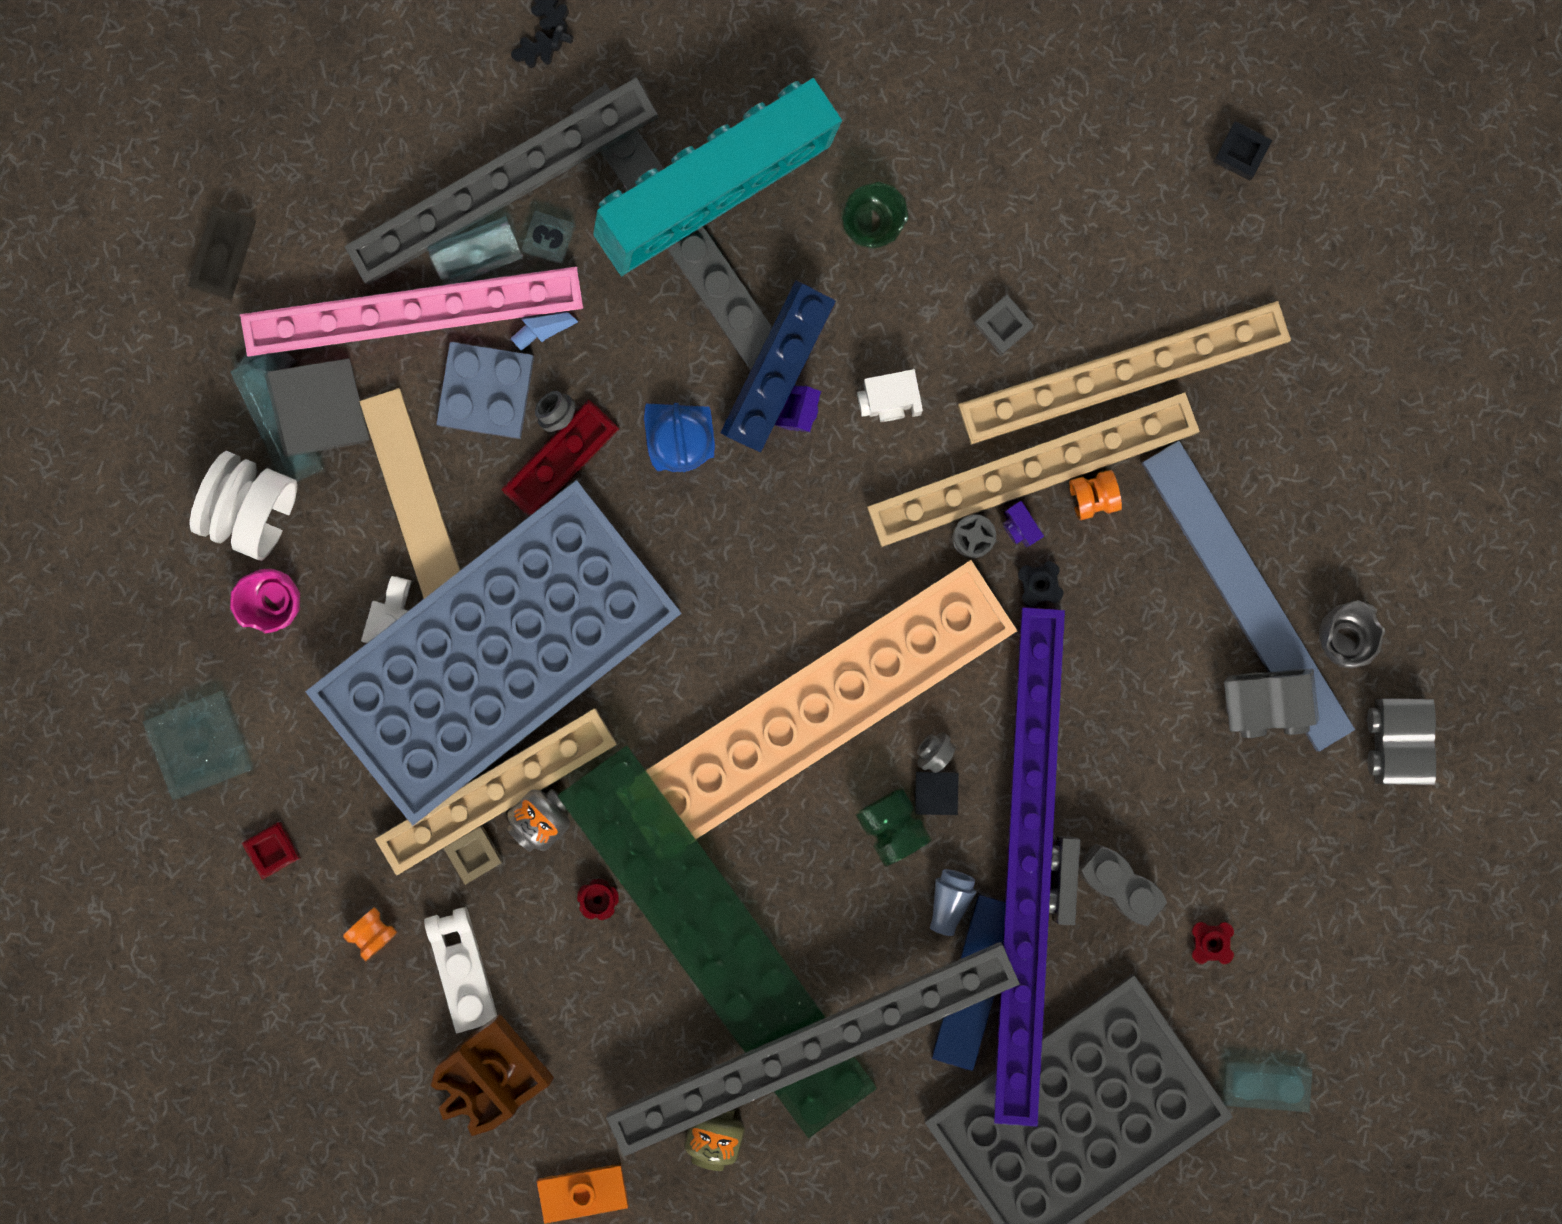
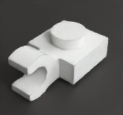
[361,576,412,643]

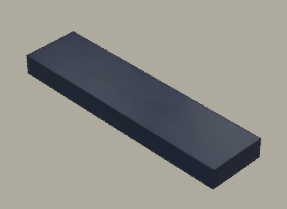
[931,894,1005,1071]

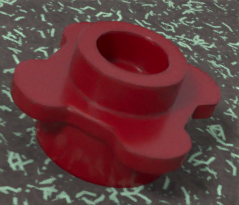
[1191,922,1234,965]

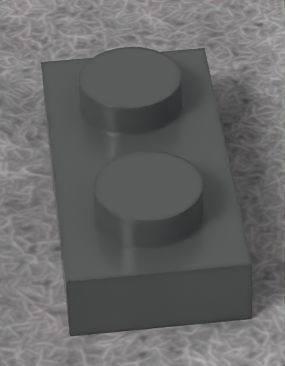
[1049,836,1080,925]

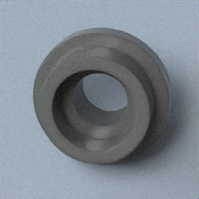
[535,391,575,432]
[917,732,956,773]

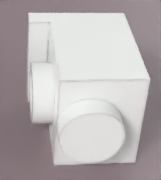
[857,369,923,422]

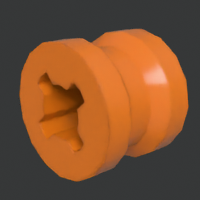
[343,907,398,962]

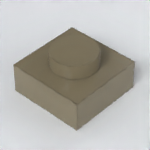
[444,826,504,885]

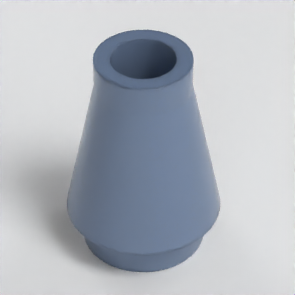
[930,869,976,936]

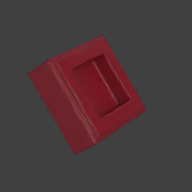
[241,822,301,880]

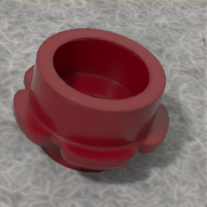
[577,879,619,921]

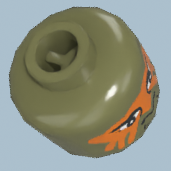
[684,1109,745,1171]

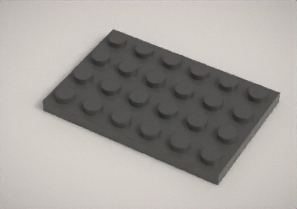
[924,974,1233,1224]

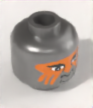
[507,789,570,852]

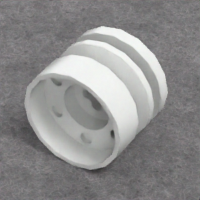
[190,451,297,561]

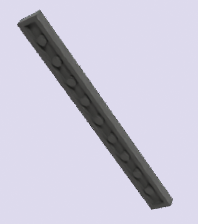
[606,942,1020,1157]

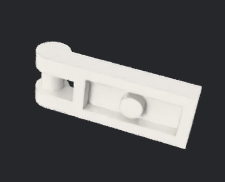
[424,907,497,1034]

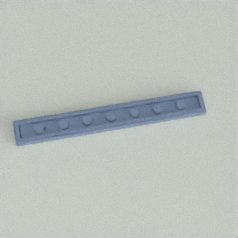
[1141,441,1355,752]

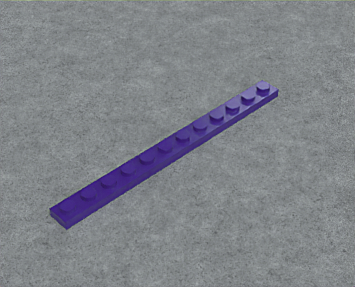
[993,608,1065,1127]

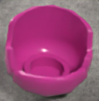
[230,568,300,633]

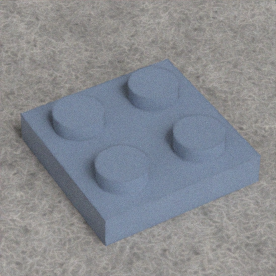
[436,342,534,439]

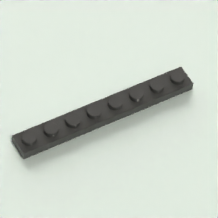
[344,77,659,285]
[571,84,772,371]

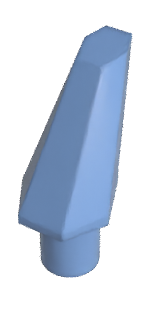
[510,311,578,351]

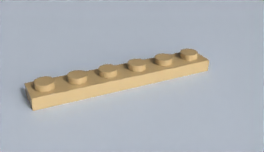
[375,708,617,876]

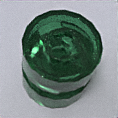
[855,788,932,867]

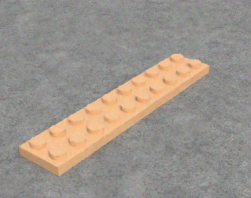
[615,560,1017,862]

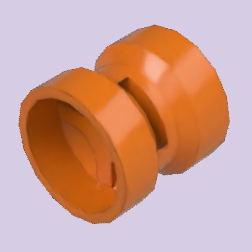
[1069,470,1122,521]

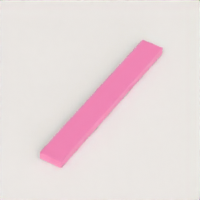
[240,267,583,356]

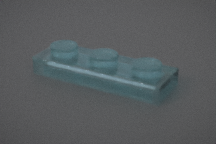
[230,354,325,482]

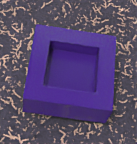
[775,385,821,432]
[1002,501,1044,548]

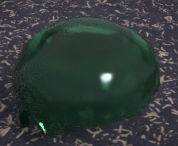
[841,182,909,250]

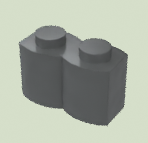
[1224,669,1319,738]
[1367,699,1436,785]
[1078,844,1167,926]

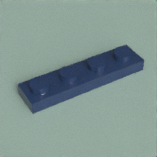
[720,280,836,453]

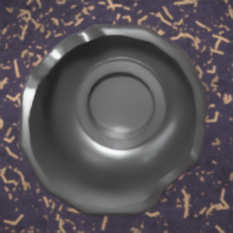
[1319,600,1385,669]

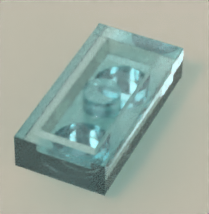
[427,216,523,285]
[1222,1061,1312,1112]

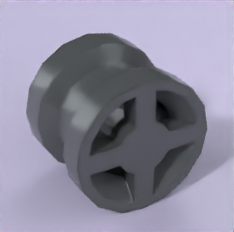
[952,515,996,558]

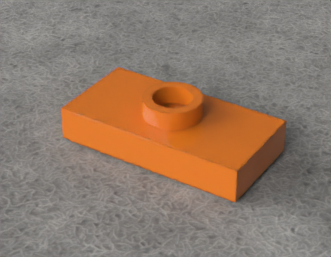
[537,1164,629,1224]

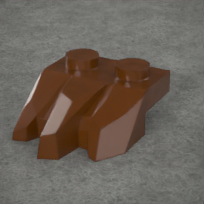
[430,1014,554,1136]

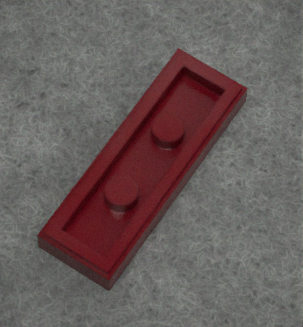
[501,399,620,517]

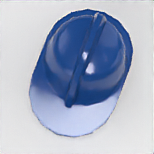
[644,403,715,472]

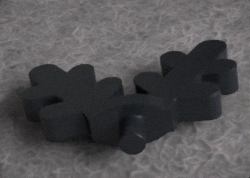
[511,0,574,68]

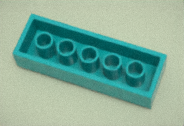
[593,78,842,277]

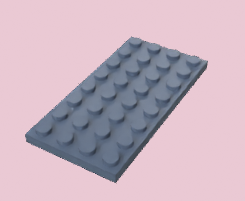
[305,480,682,826]

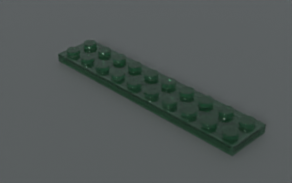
[557,744,877,1139]

